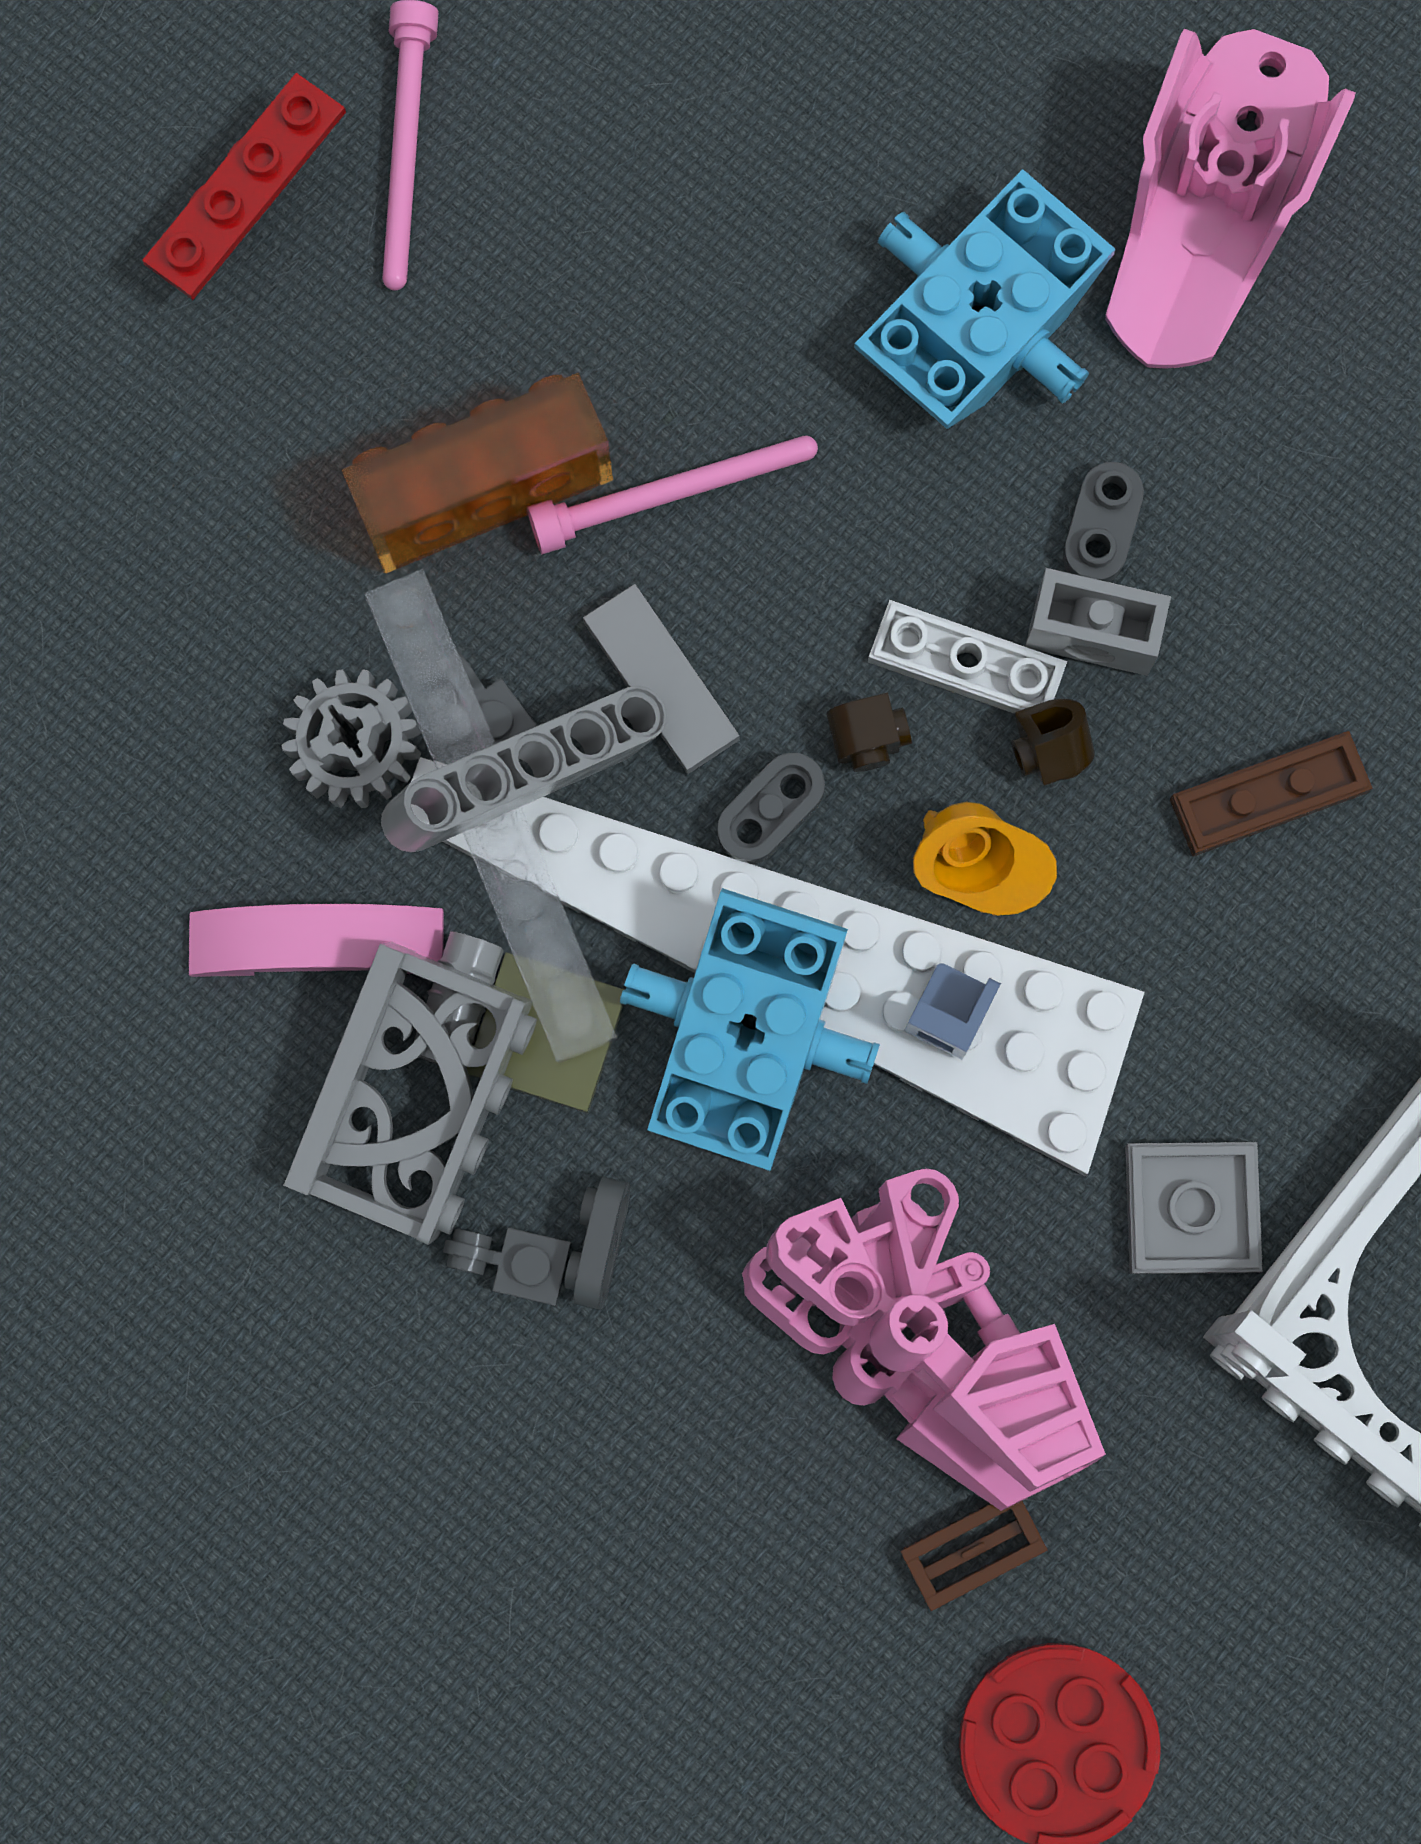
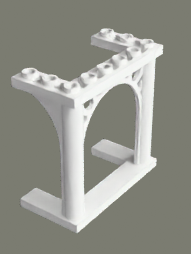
[1203,1077,1421,1528]

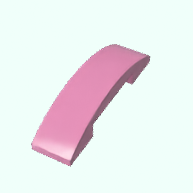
[189,904,444,977]

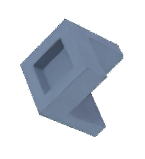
[905,963,1001,1060]

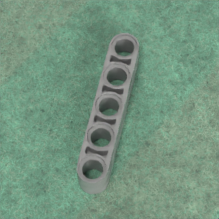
[381,686,667,852]

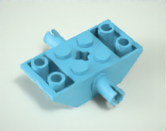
[854,169,1115,429]
[620,888,880,1171]

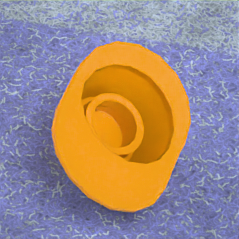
[913,802,1057,916]

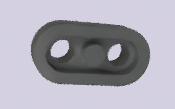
[1063,462,1144,582]
[718,753,825,865]
[565,1177,630,1310]

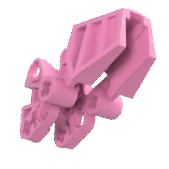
[742,1169,1106,1511]

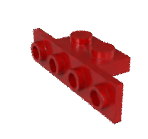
[142,73,346,300]

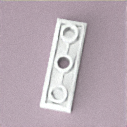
[868,600,1067,713]

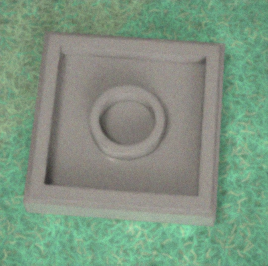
[1125,1142,1263,1274]

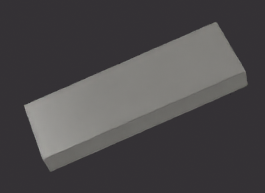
[583,584,740,775]

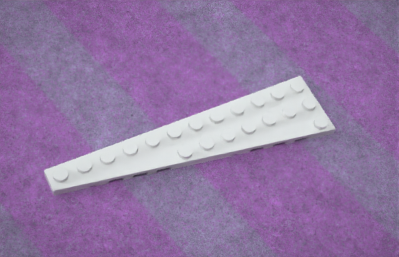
[411,757,1144,1176]

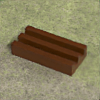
[899,1501,1048,1611]

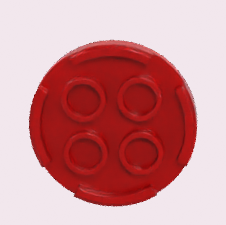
[959,1643,1161,1844]

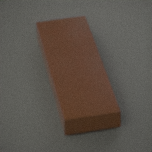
[1170,731,1373,857]

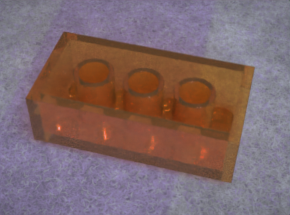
[341,373,613,574]

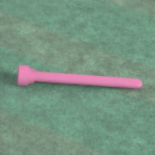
[382,0,439,291]
[527,436,818,555]

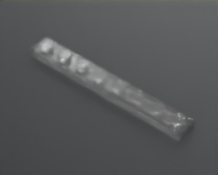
[364,569,618,1063]

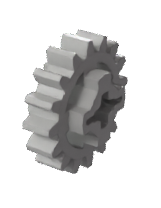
[282,669,422,808]

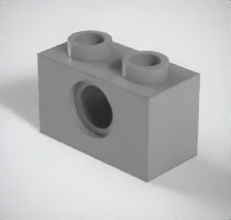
[1025,568,1171,676]

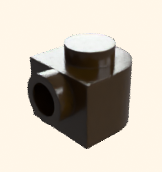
[826,692,912,772]
[1011,699,1095,786]

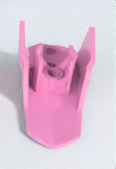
[1105,29,1356,369]

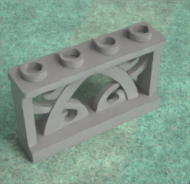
[283,942,537,1245]

